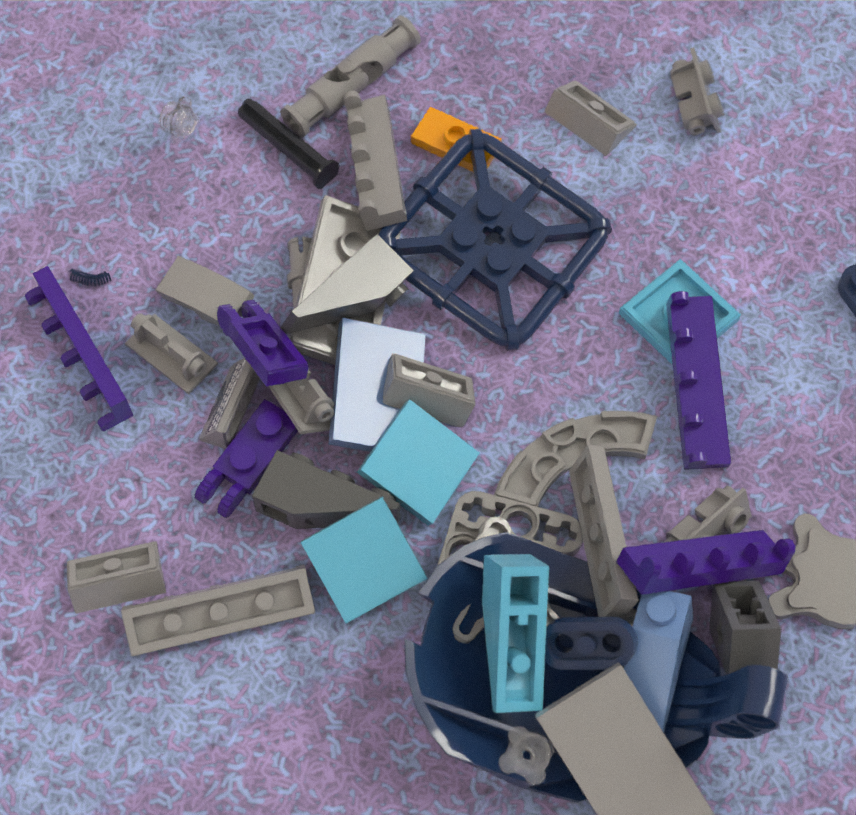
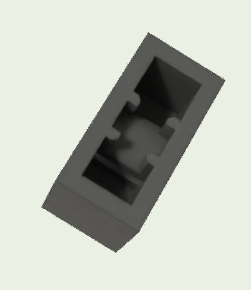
[709,581,782,674]

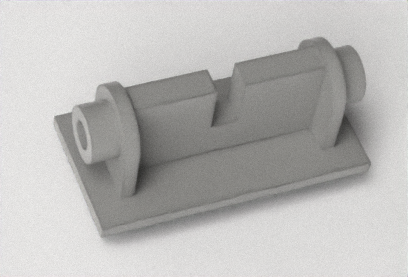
[670,47,724,135]
[125,313,218,394]
[269,369,334,434]
[664,486,752,542]

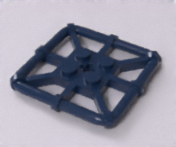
[378,129,612,351]

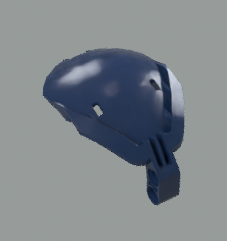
[404,532,788,803]

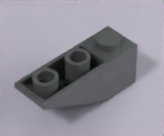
[252,450,401,529]

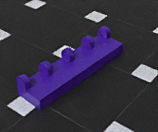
[25,266,134,432]
[666,291,731,470]
[616,530,796,595]

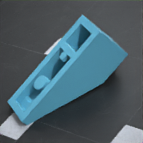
[482,554,549,713]

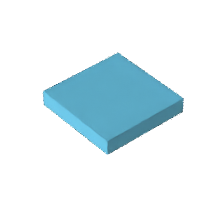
[619,259,741,365]
[357,399,480,526]
[301,496,427,623]

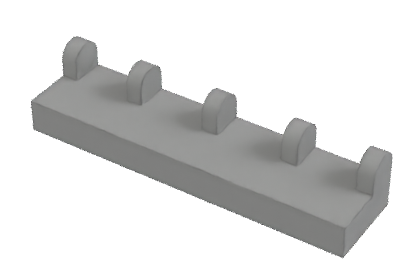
[344,91,407,231]
[569,444,639,626]
[121,564,315,656]

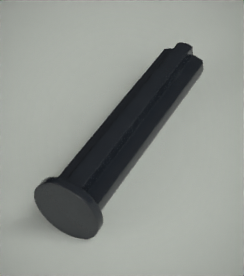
[238,98,339,189]

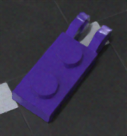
[216,300,309,387]
[194,399,298,518]

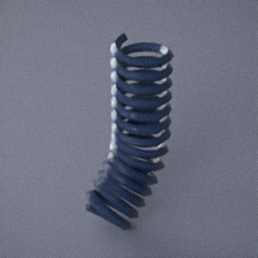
[69,269,111,287]

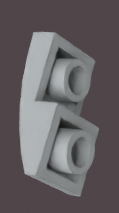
[155,256,254,326]

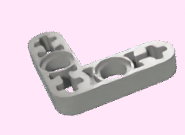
[431,491,583,604]

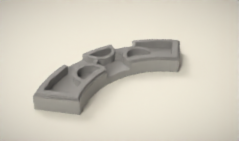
[494,411,657,507]

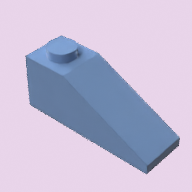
[624,591,694,733]

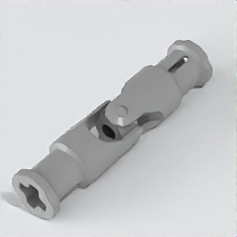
[280,15,421,138]

